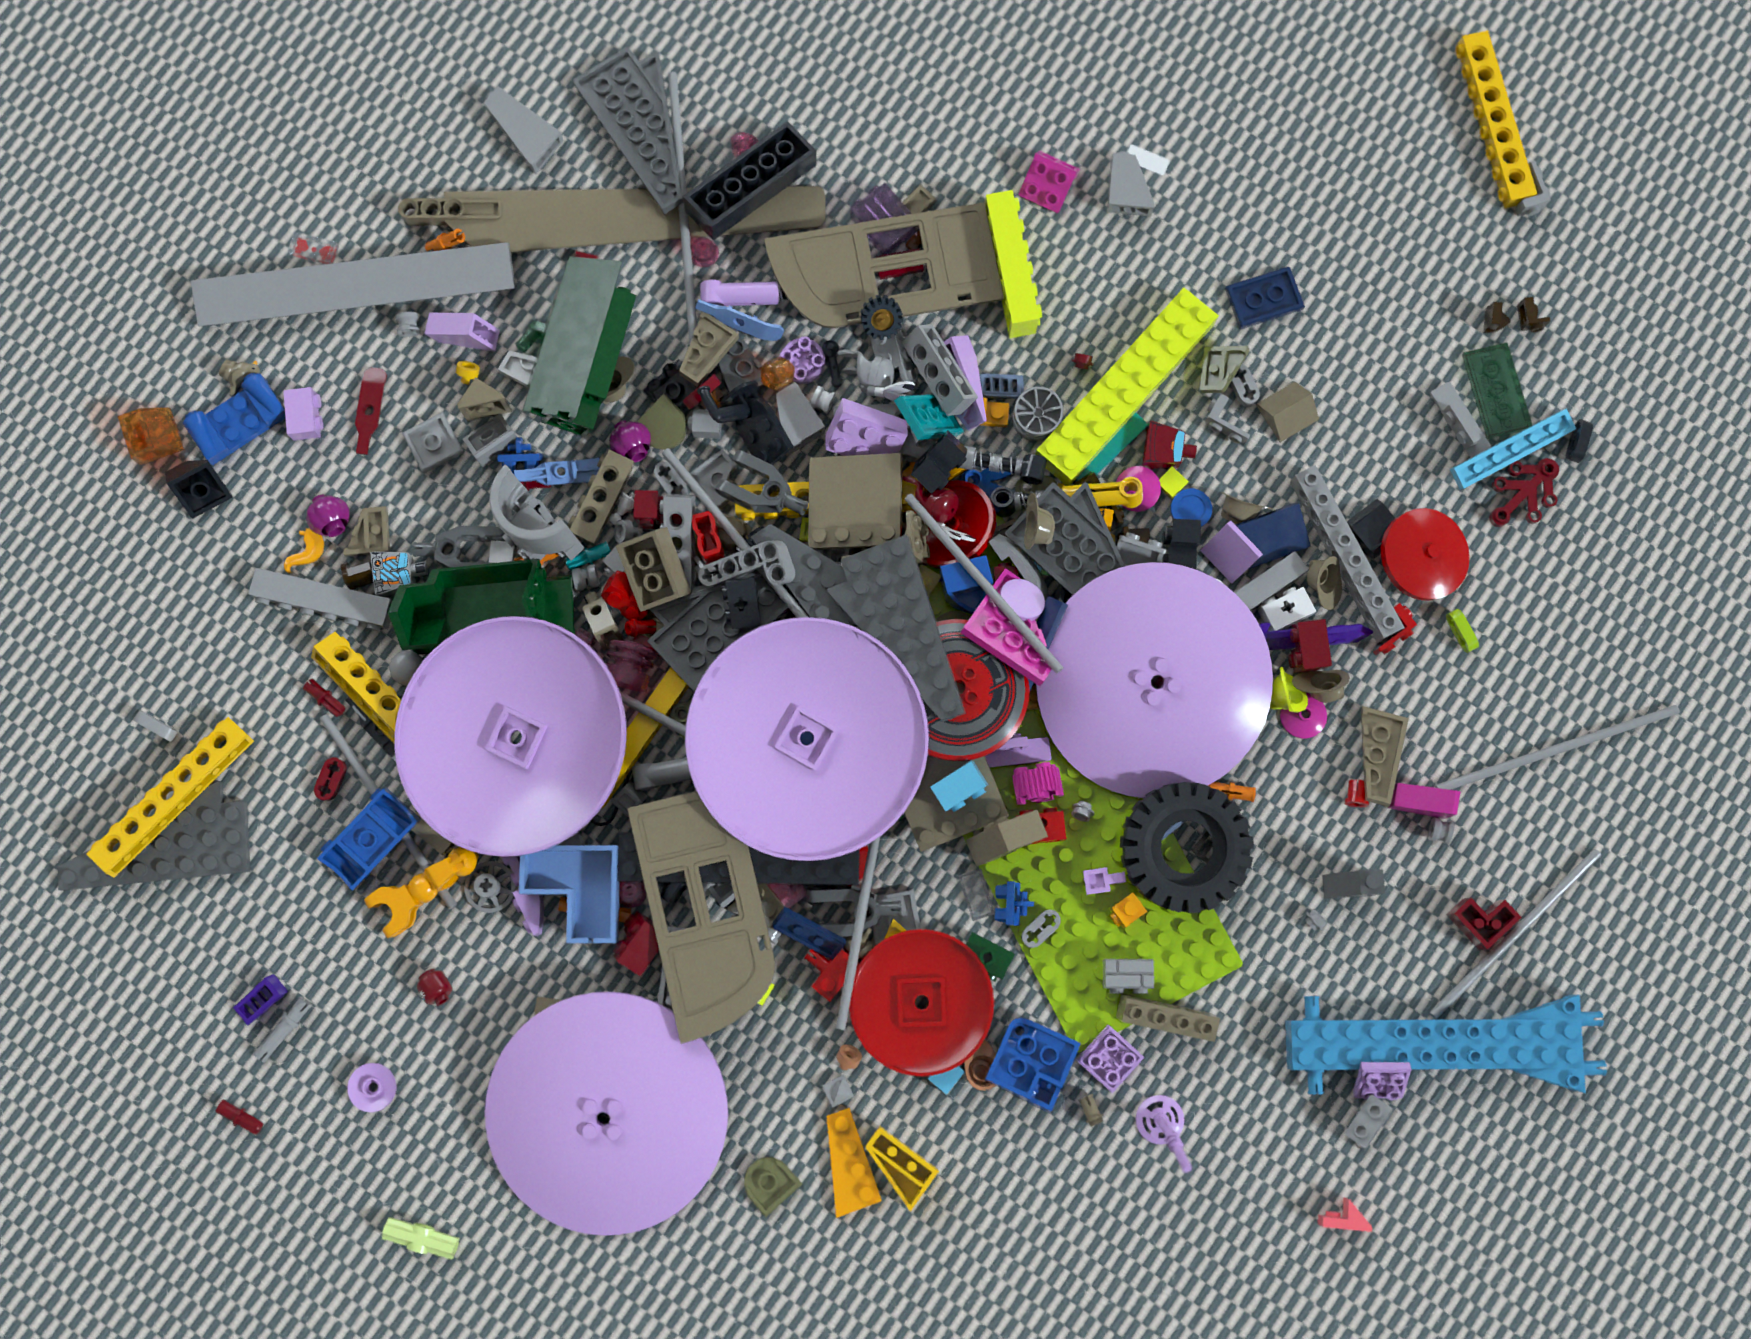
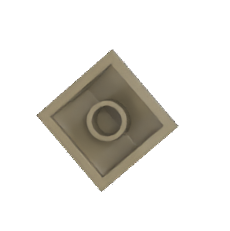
[457,377,512,421]
[1256,382,1319,442]

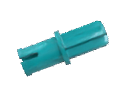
[565,541,611,570]

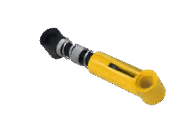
[991,477,1143,518]

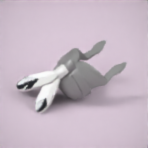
[837,349,915,401]

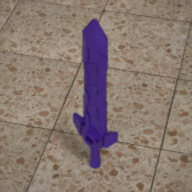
[1259,623,1373,650]

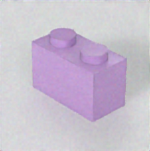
[283,387,323,441]

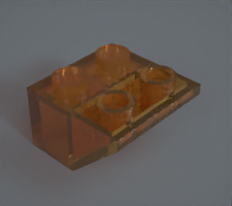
[117,407,184,465]

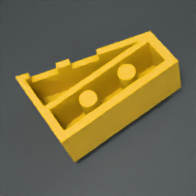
[865,1125,939,1212]

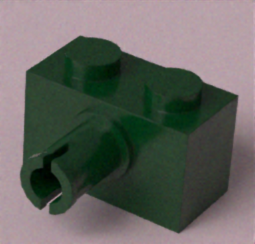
[965,932,1015,982]

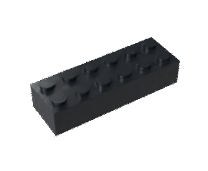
[683,121,817,241]

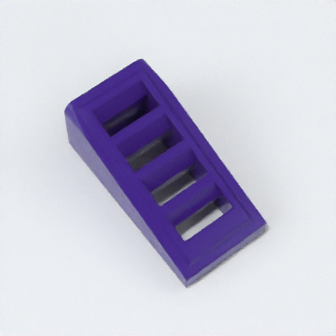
[233,974,288,1026]

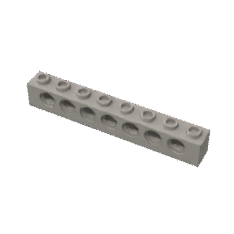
[1290,465,1404,643]

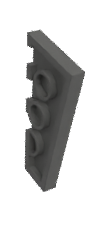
[699,313,773,393]

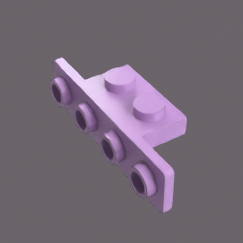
[985,733,1051,768]

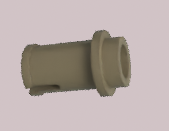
[1078,1094,1104,1127]

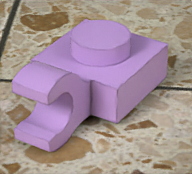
[1083,867,1126,895]

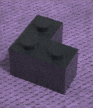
[911,430,968,494]
[1161,519,1201,569]

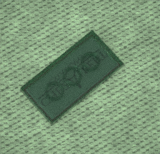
[1462,342,1532,440]

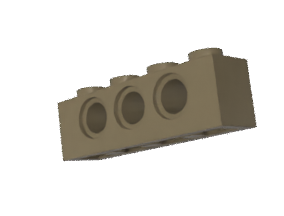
[567,450,634,547]
[1116,993,1220,1042]

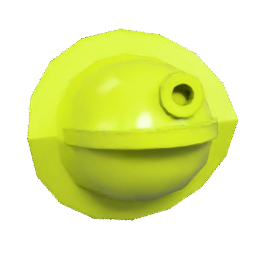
[1269,667,1308,713]

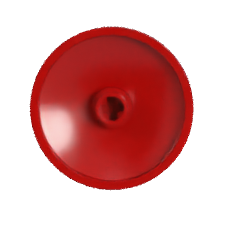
[906,480,996,569]
[1381,508,1470,601]

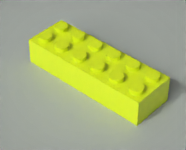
[985,190,1042,338]

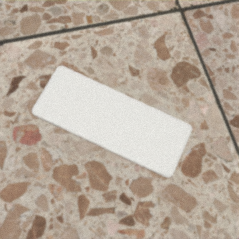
[1128,145,1170,175]

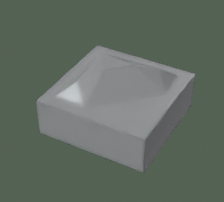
[822,1074,854,1108]

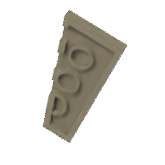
[1361,706,1409,807]

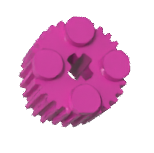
[1012,762,1064,805]

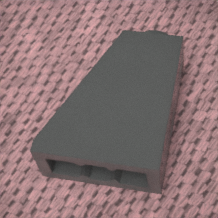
[1322,869,1385,899]

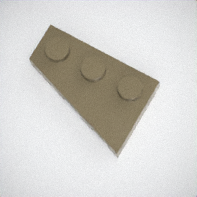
[679,311,739,387]

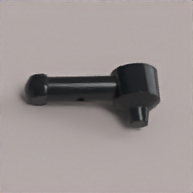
[822,340,842,388]

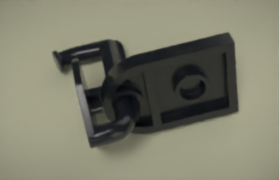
[697,380,794,465]

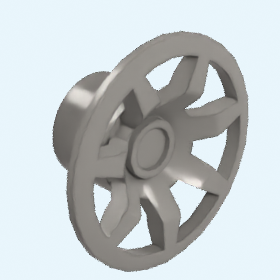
[464,861,516,913]

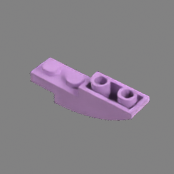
[501,856,544,936]

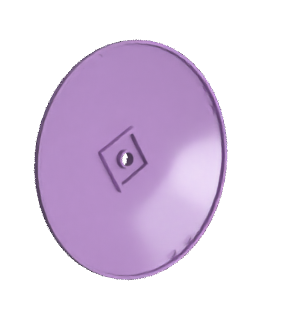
[1036,562,1273,798]
[395,616,626,856]
[685,617,929,861]
[485,992,728,1235]

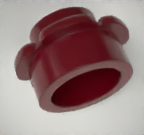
[1072,353,1094,370]

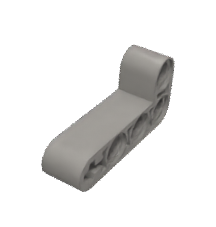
[699,540,795,586]

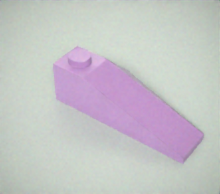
[943,335,987,430]

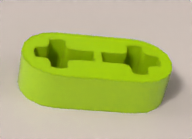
[1446,609,1479,653]

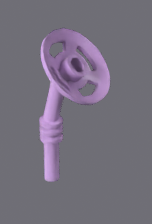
[1136,1095,1192,1173]

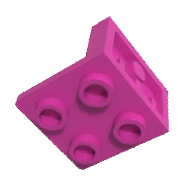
[1019,151,1080,213]

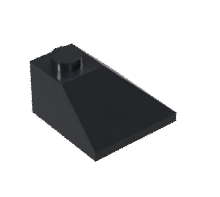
[165,460,233,519]

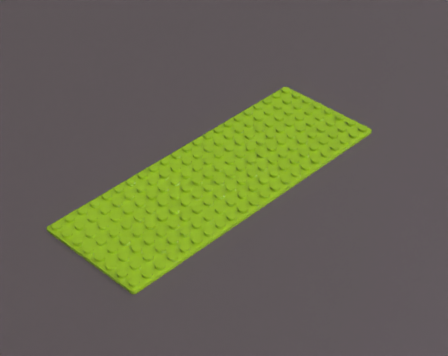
[919,515,1243,1052]

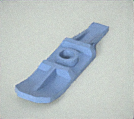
[695,299,784,341]
[514,458,607,486]

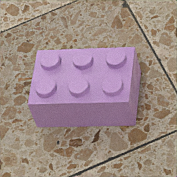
[825,398,908,456]

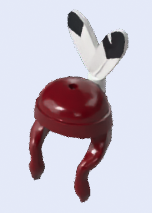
[902,476,976,542]

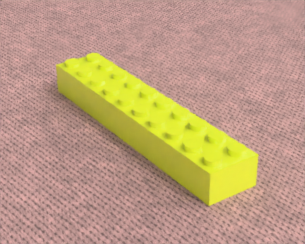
[1035,287,1219,486]

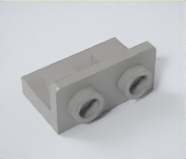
[1345,1095,1392,1151]

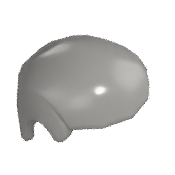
[389,650,424,686]

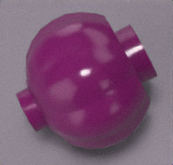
[609,420,651,463]
[306,494,350,537]

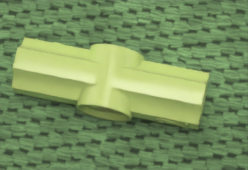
[382,1217,459,1259]

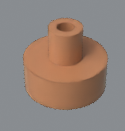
[836,1044,862,1070]

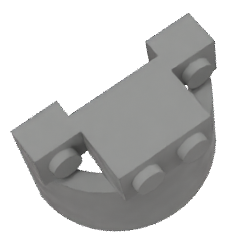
[490,465,584,561]

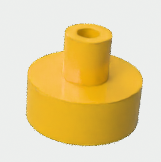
[455,361,480,384]

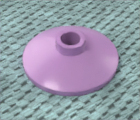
[347,1063,396,1112]

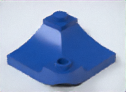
[985,1018,1081,1113]

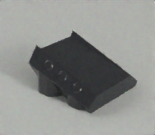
[643,359,702,413]
[1347,499,1395,559]

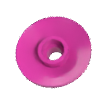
[1116,466,1161,512]
[1280,693,1327,739]

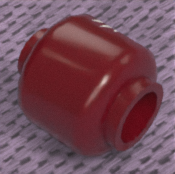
[416,969,453,1006]

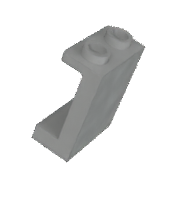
[1116,532,1166,566]

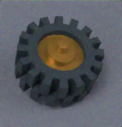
[860,295,903,340]

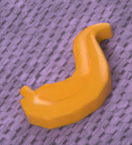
[284,528,325,573]

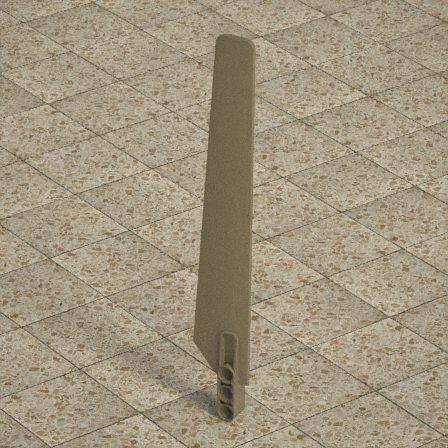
[398,186,826,252]

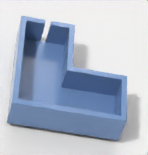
[519,845,620,943]

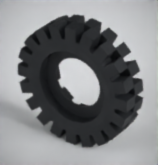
[1120,782,1254,913]

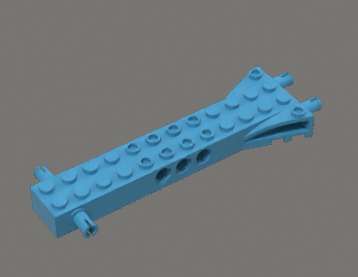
[1285,995,1607,1095]

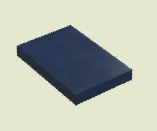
[1225,266,1305,330]
[1236,502,1311,570]

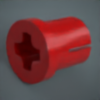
[1345,779,1369,808]

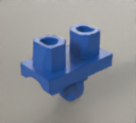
[497,437,543,474]
[995,881,1034,926]

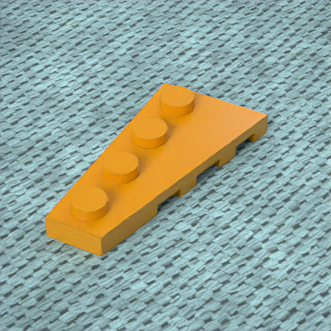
[827,1107,882,1218]

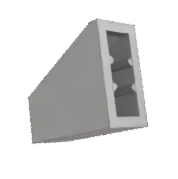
[1107,151,1154,216]
[776,382,825,456]

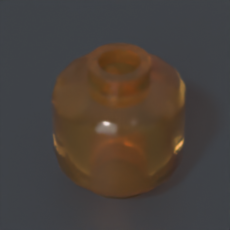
[761,357,795,390]

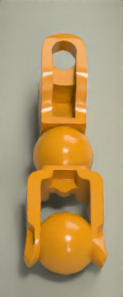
[364,846,479,938]

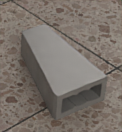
[484,86,564,174]

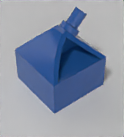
[939,555,993,614]

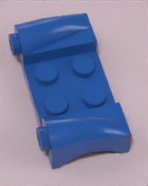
[183,373,286,465]
[317,787,421,891]

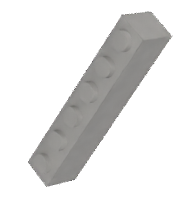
[248,568,393,632]

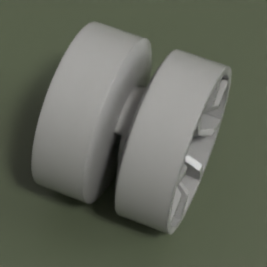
[1012,386,1063,441]

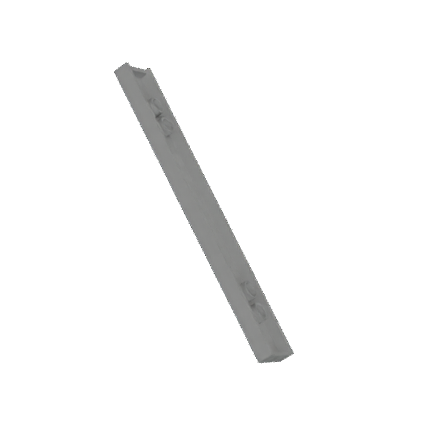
[190,242,516,327]

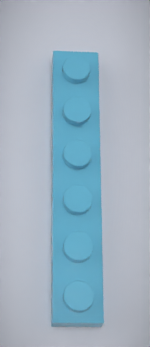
[1450,409,1576,490]

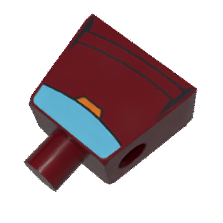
[1142,421,1197,469]

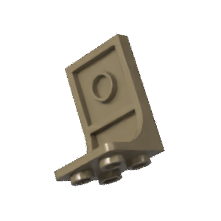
[841,510,930,567]

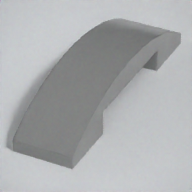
[989,534,1049,602]

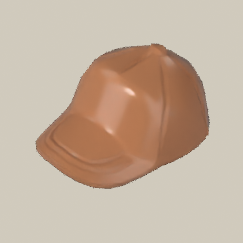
[964,1040,996,1091]

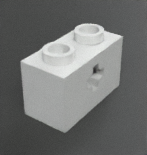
[1258,587,1317,631]

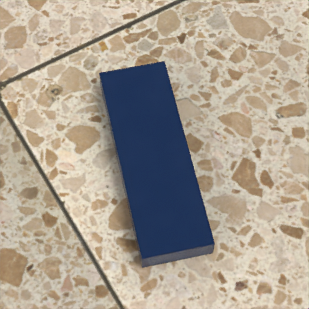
[771,906,846,960]

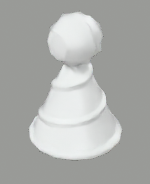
[609,492,635,525]

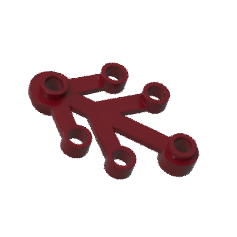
[1489,458,1559,527]

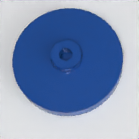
[1170,488,1212,527]

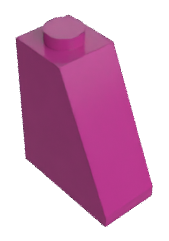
[1388,783,1461,819]

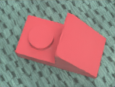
[1318,1197,1372,1232]

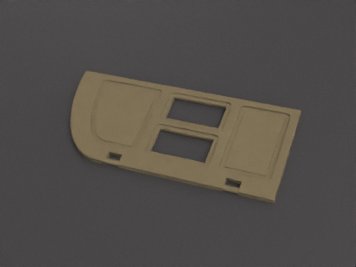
[764,202,1004,328]
[627,791,775,1044]

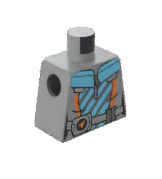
[370,552,428,598]

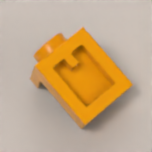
[980,398,1009,428]
[1109,892,1147,928]

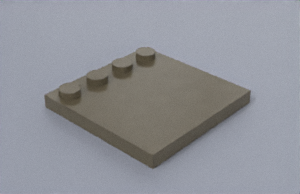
[808,453,902,550]
[904,755,1009,852]

